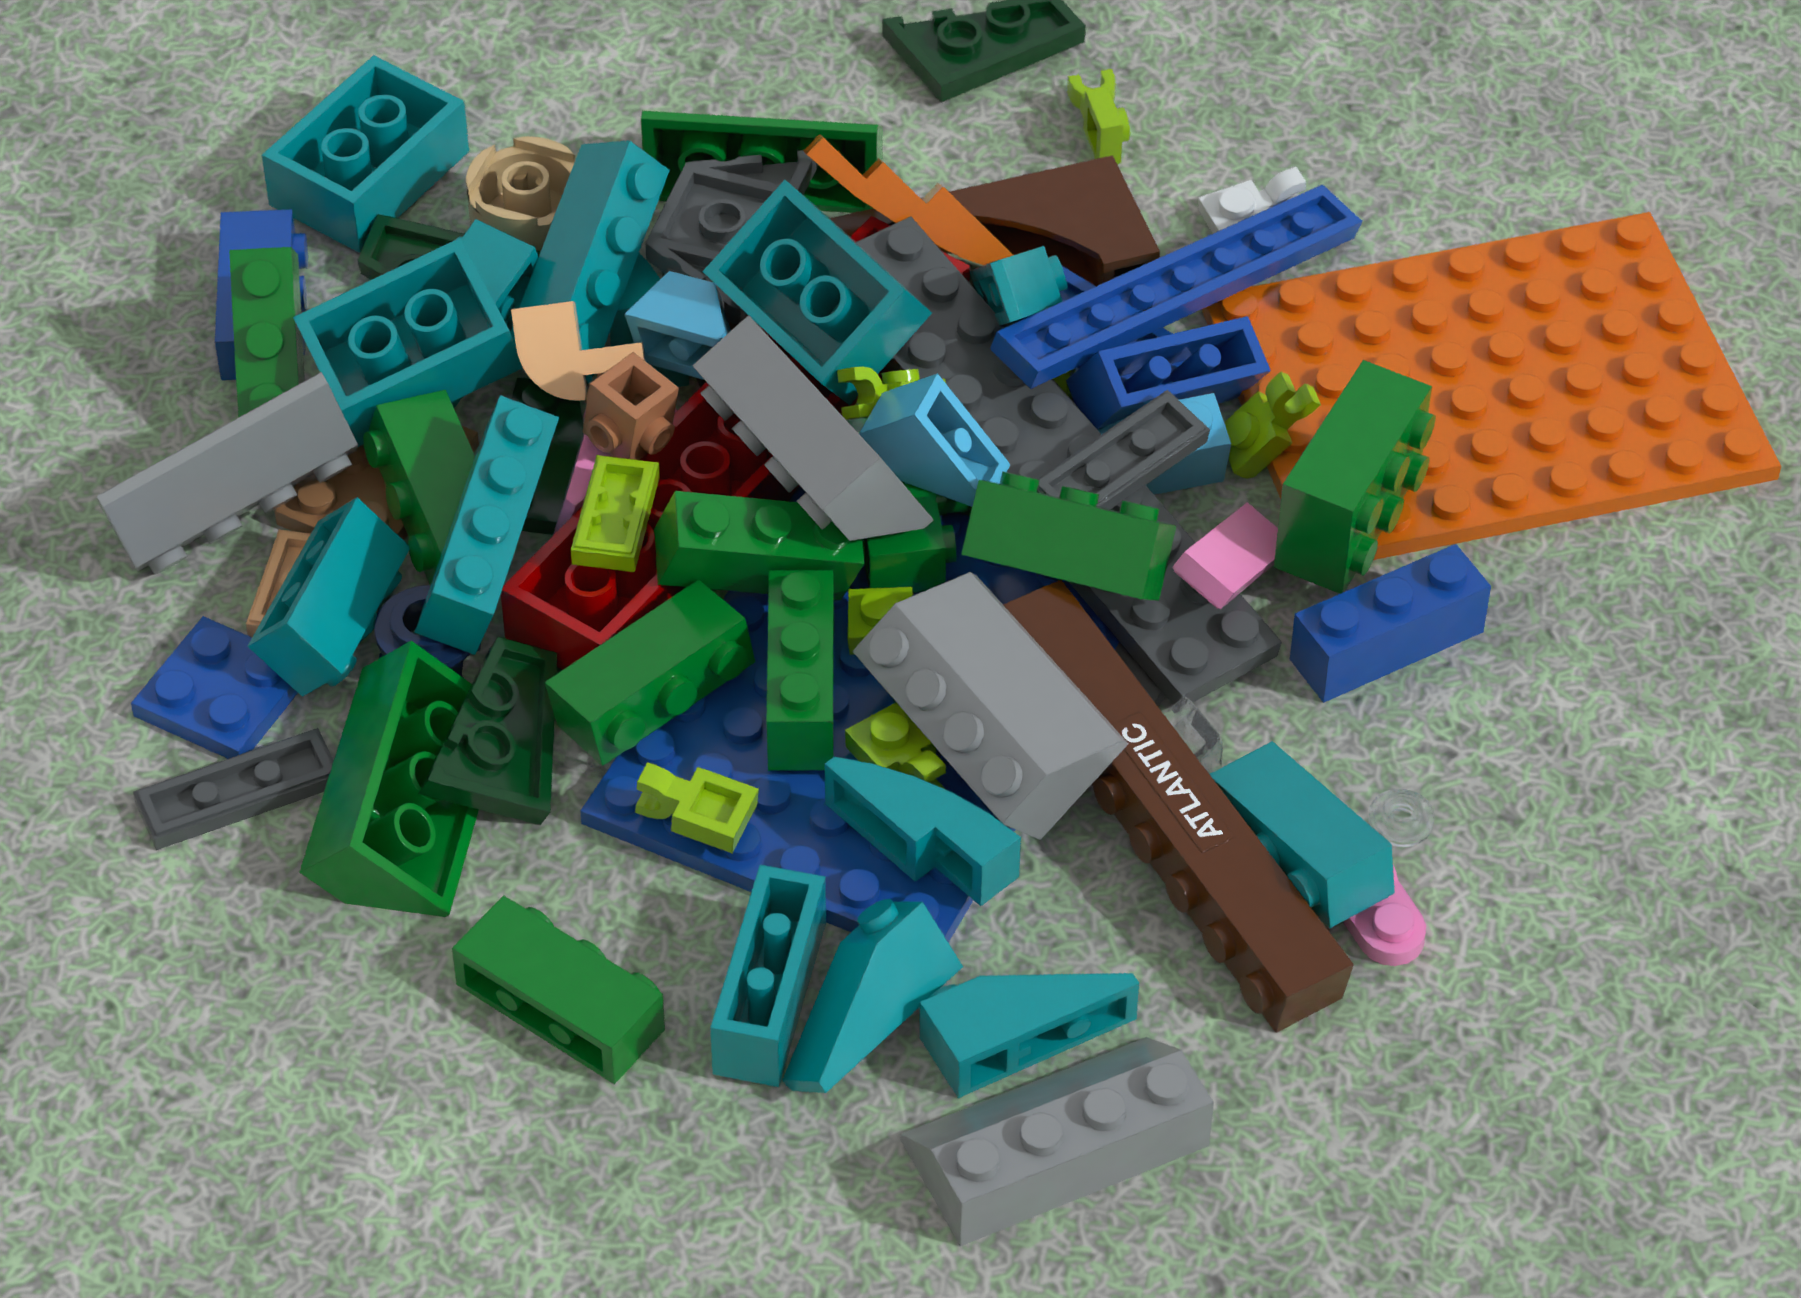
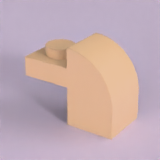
[511,301,645,401]

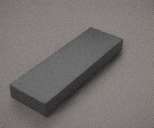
[1037,390,1210,509]
[133,728,334,850]

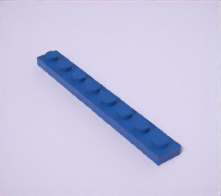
[990,184,1363,389]

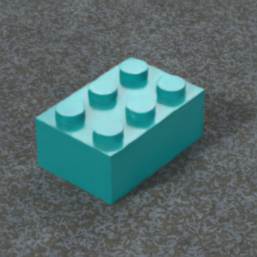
[262,55,469,253]
[702,179,932,405]
[293,238,523,447]

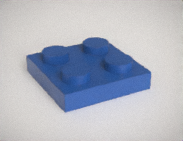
[131,616,298,759]

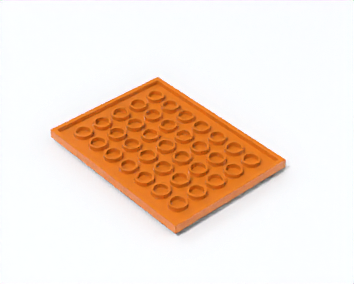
[1201,212,1781,560]

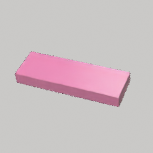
[1172,502,1278,610]

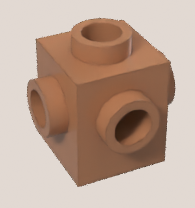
[582,352,679,460]

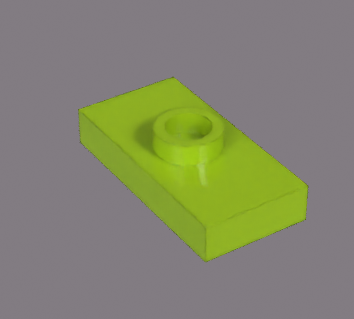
[571,455,660,572]

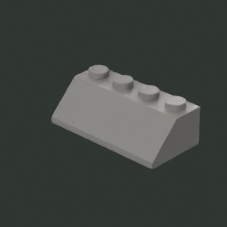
[692,315,933,541]
[96,372,358,575]
[852,572,1128,840]
[900,1037,1214,1247]

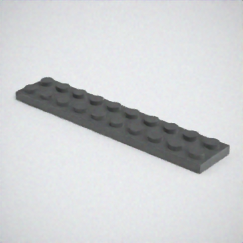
[856,217,1282,710]

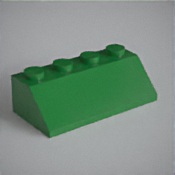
[641,111,883,213]
[299,640,479,917]

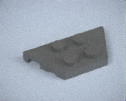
[645,150,817,325]

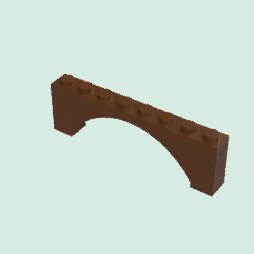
[662,155,1160,387]

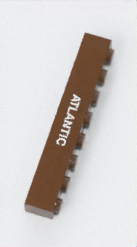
[1003,579,1354,1033]

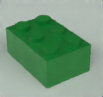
[1274,360,1436,594]

